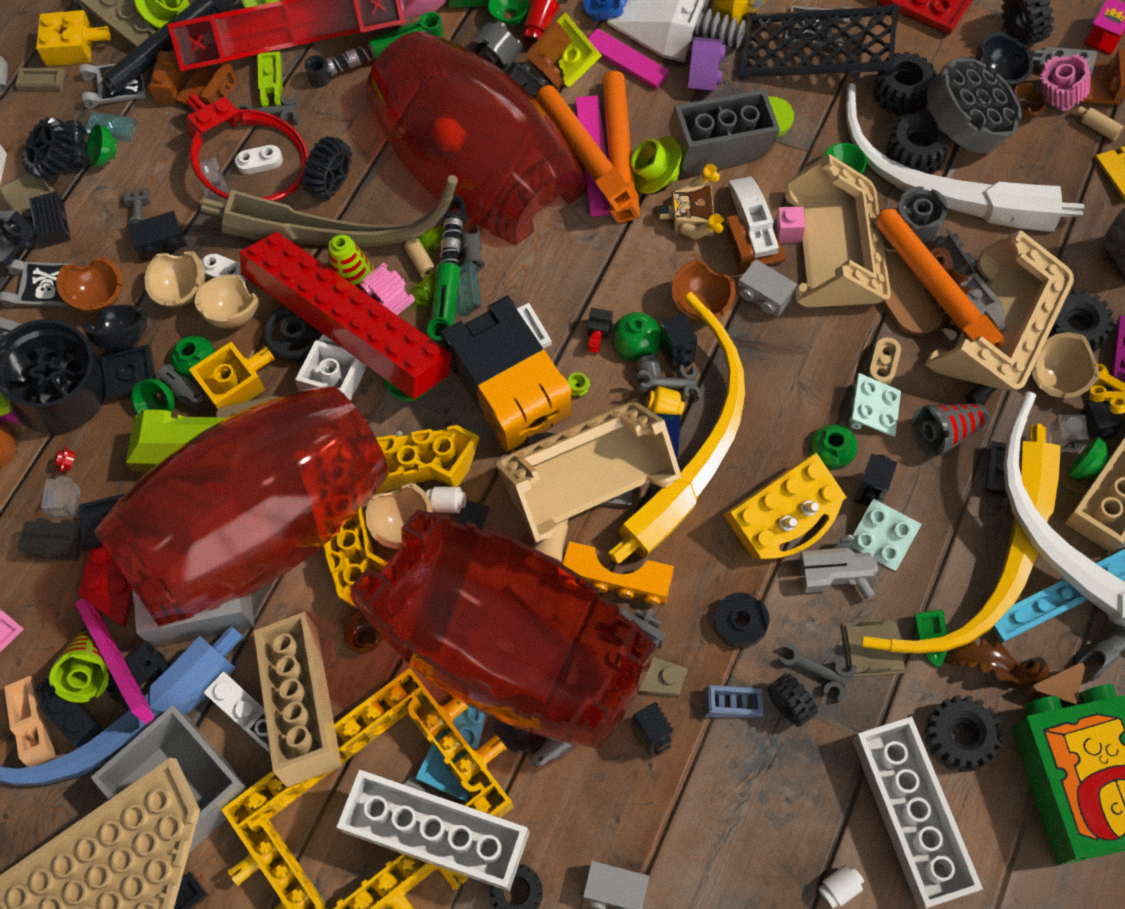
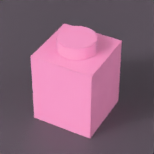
[776,207,805,244]

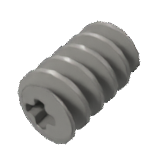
[695,9,745,49]

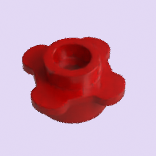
[54,446,75,473]

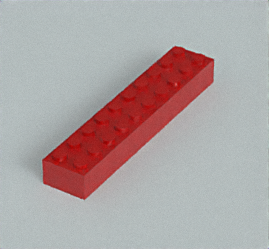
[239,232,451,400]

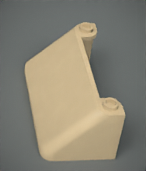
[784,154,891,307]
[925,230,1074,391]
[496,402,682,542]

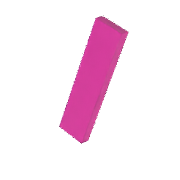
[588,28,670,90]

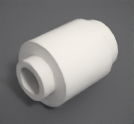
[426,487,466,513]
[818,865,864,909]

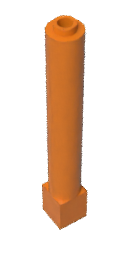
[602,71,640,224]
[536,85,636,212]
[875,209,1004,349]

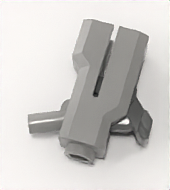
[799,535,878,600]

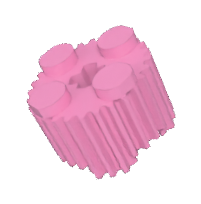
[1040,54,1090,111]
[360,263,415,315]

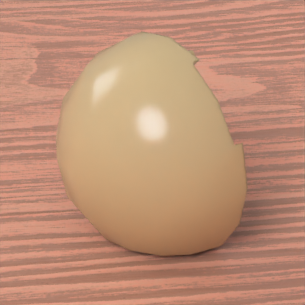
[144,251,206,307]
[194,275,259,329]
[1032,332,1100,399]
[366,483,433,549]

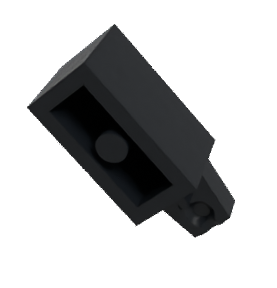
[34,678,105,748]

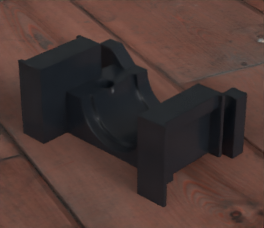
[106,641,171,713]

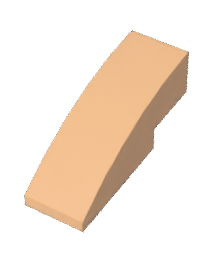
[4,676,56,767]

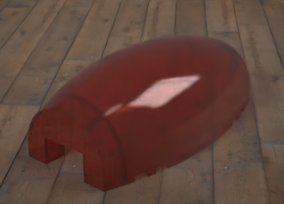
[366,31,587,245]
[93,385,389,627]
[350,509,657,749]

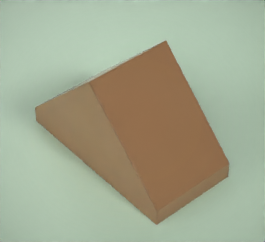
[1026,663,1085,708]

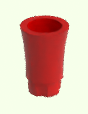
[521,0,559,47]

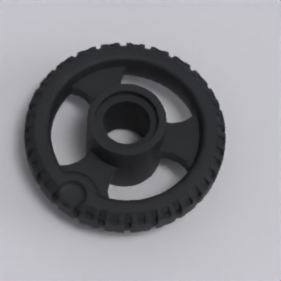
[263,306,323,362]

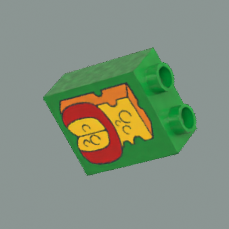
[1011,684,1125,866]

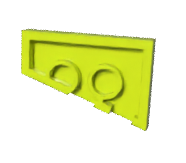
[557,13,602,87]

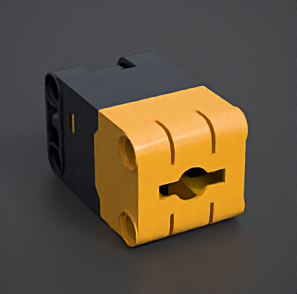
[440,295,573,453]

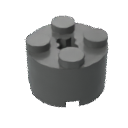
[468,21,522,77]
[896,186,948,243]

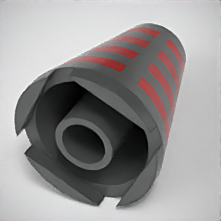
[913,404,989,457]

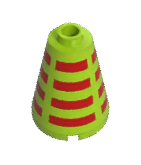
[327,235,375,290]
[49,631,109,703]

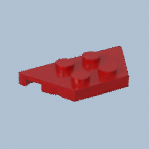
[77,527,151,627]

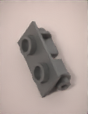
[507,60,548,101]
[934,228,976,275]

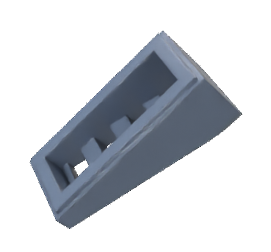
[702,685,763,718]

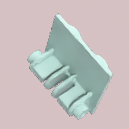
[849,373,901,437]
[850,499,922,571]

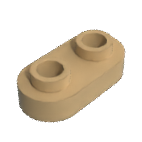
[868,337,901,385]

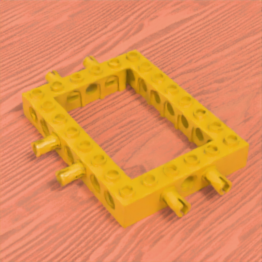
[221,667,514,909]

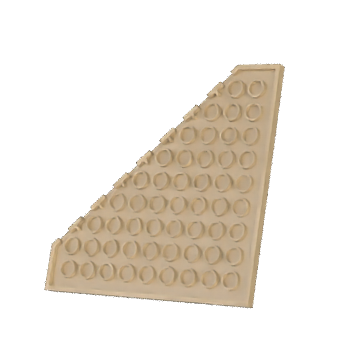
[0,758,200,909]

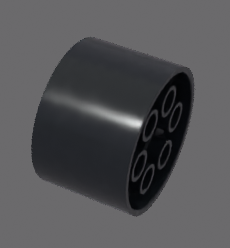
[0,319,105,434]

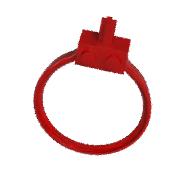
[186,93,309,202]

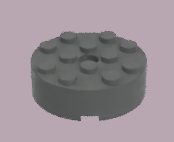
[927,57,1022,153]

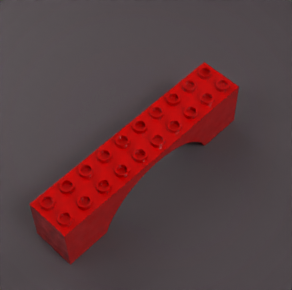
[167,0,405,71]

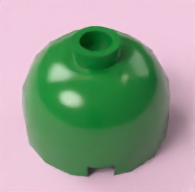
[612,312,661,363]

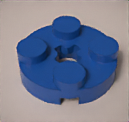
[583,0,627,22]

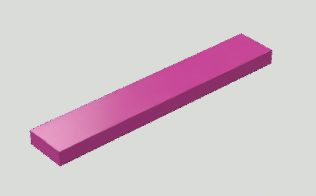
[575,95,612,217]
[75,598,155,725]

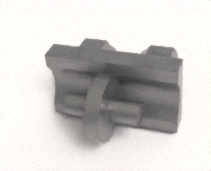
[615,607,666,655]

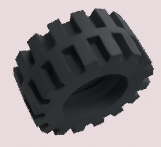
[767,673,818,727]
[489,864,543,909]

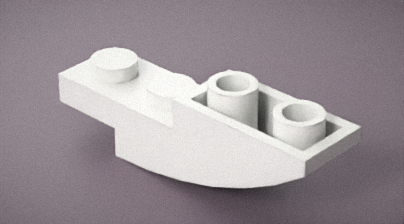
[728,176,779,258]
[204,671,271,754]

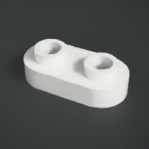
[235,145,283,174]
[201,254,247,281]

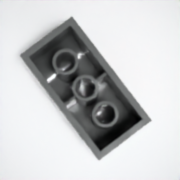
[668,89,780,174]

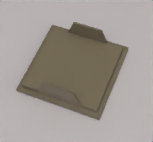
[0,174,54,219]
[842,620,906,677]

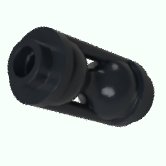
[65,120,90,170]

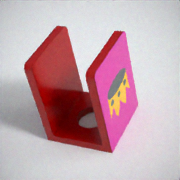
[1084,0,1125,55]

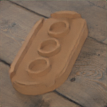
[882,252,945,337]

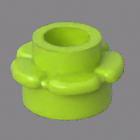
[567,372,590,396]

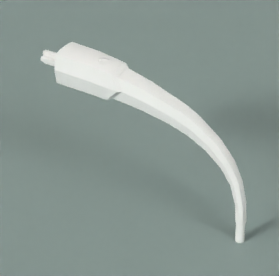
[845,83,1084,232]
[1004,391,1125,627]

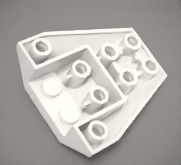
[607,0,710,63]

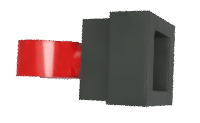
[587,307,613,354]

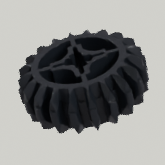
[22,117,76,181]
[302,136,352,201]

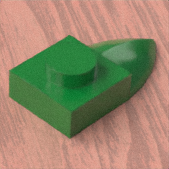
[914,609,947,667]

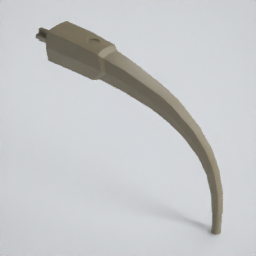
[201,175,458,247]

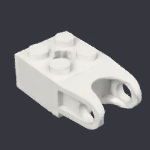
[295,334,367,410]

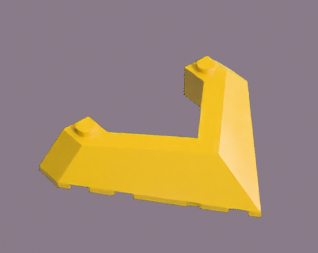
[294,425,480,611]

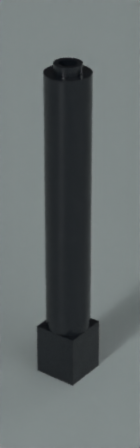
[101,0,237,94]

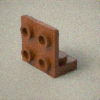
[525,20,573,89]
[1079,49,1125,105]
[176,62,238,107]
[725,215,786,273]

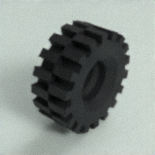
[1001,0,1054,46]
[1047,289,1114,353]
[924,695,1003,772]

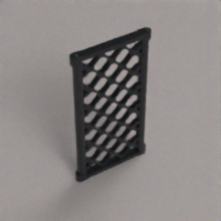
[739,4,900,80]

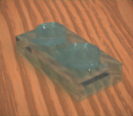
[85,111,138,142]
[457,261,481,317]

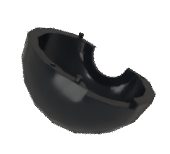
[975,32,1034,88]
[81,305,147,351]

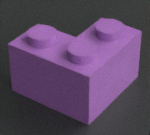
[688,37,726,91]

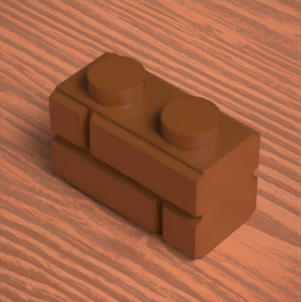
[148,51,187,106]

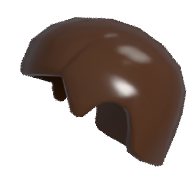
[1013,83,1046,120]
[343,609,384,654]

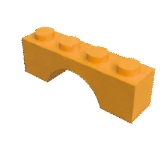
[561,541,674,606]

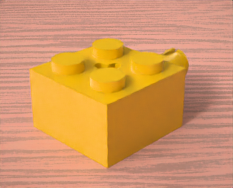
[36,10,111,66]
[189,341,275,410]

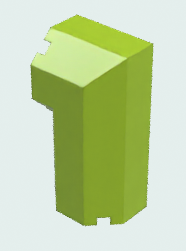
[126,410,243,473]

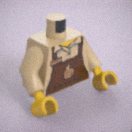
[659,164,724,240]

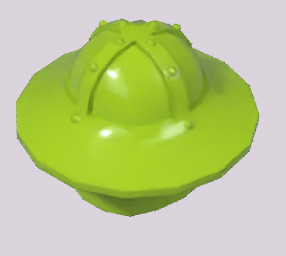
[133,0,189,29]
[630,136,682,194]

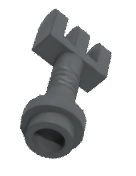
[124,188,150,226]

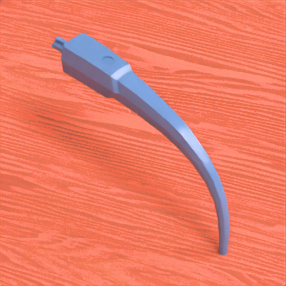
[0,626,243,786]

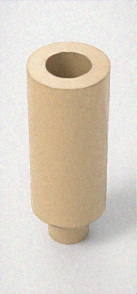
[1076,106,1124,141]
[404,238,436,279]

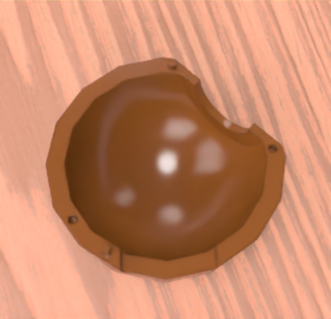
[56,257,122,313]
[672,259,736,322]

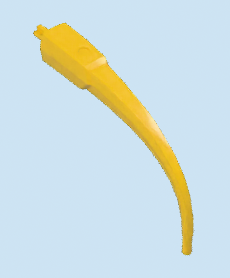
[608,292,745,565]
[862,424,1060,654]

